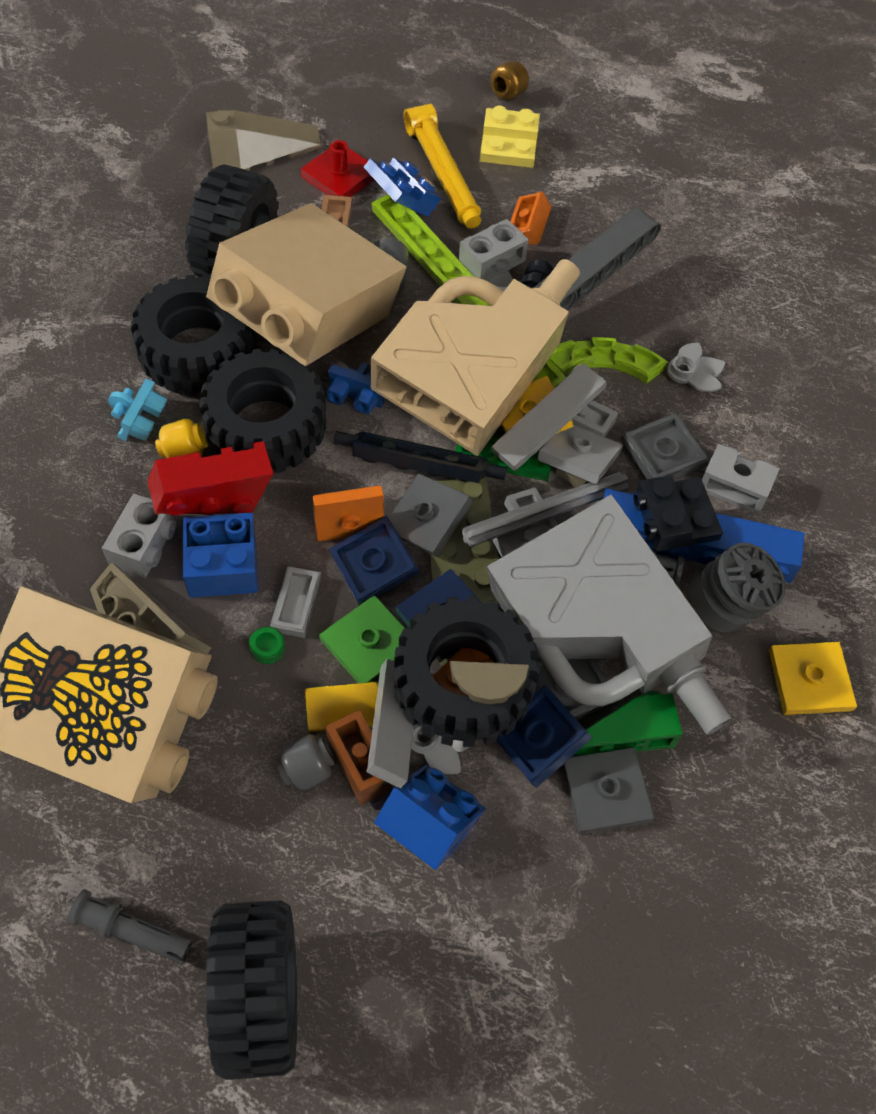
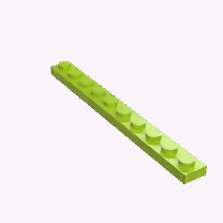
[372,194,566,389]

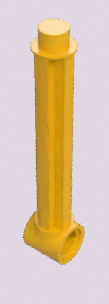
[404,104,481,229]

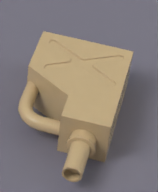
[371,259,580,456]

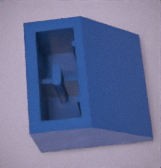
[183,513,259,598]
[374,764,486,870]

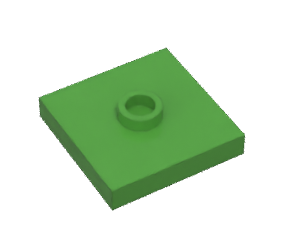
[319,595,404,683]

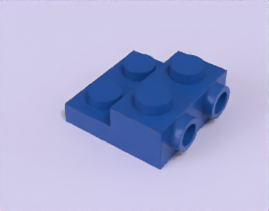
[364,158,441,217]

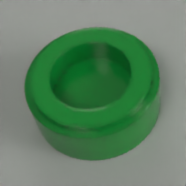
[249,627,285,664]

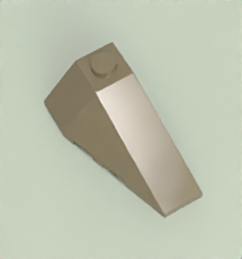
[206,110,321,171]
[90,562,212,653]

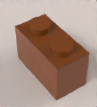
[325,710,395,806]

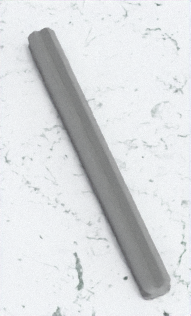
[462,472,629,547]

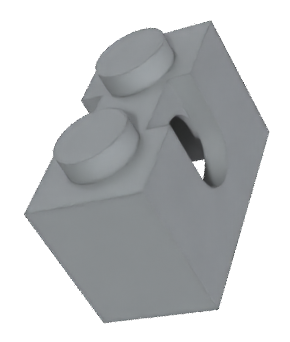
[702,444,780,515]

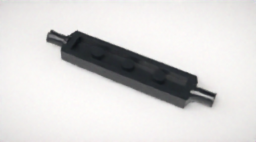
[333,431,507,483]

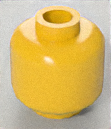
[155,419,207,458]

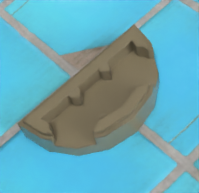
[450,661,529,705]

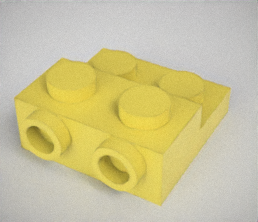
[480,106,540,168]

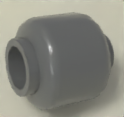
[277,734,336,791]

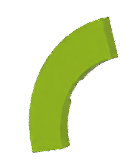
[549,337,669,384]

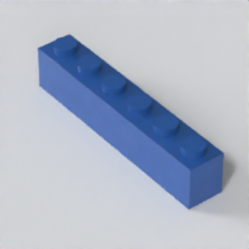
[603,488,805,583]

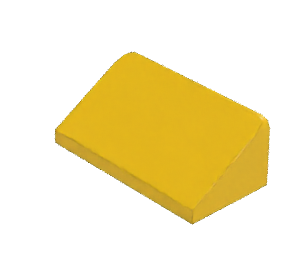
[305,682,378,733]

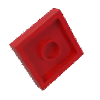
[300,140,375,197]

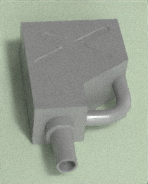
[487,494,732,735]

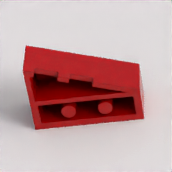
[147,441,274,516]

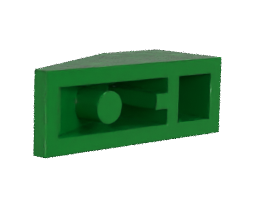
[572,691,683,757]

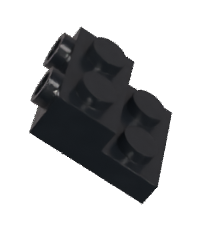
[633,475,723,552]

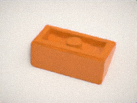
[510,192,551,245]

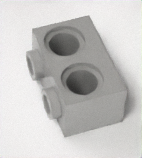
[459,219,529,281]
[102,493,177,578]

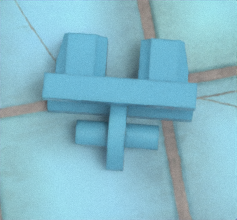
[108,378,167,441]

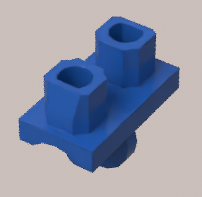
[327,362,385,415]

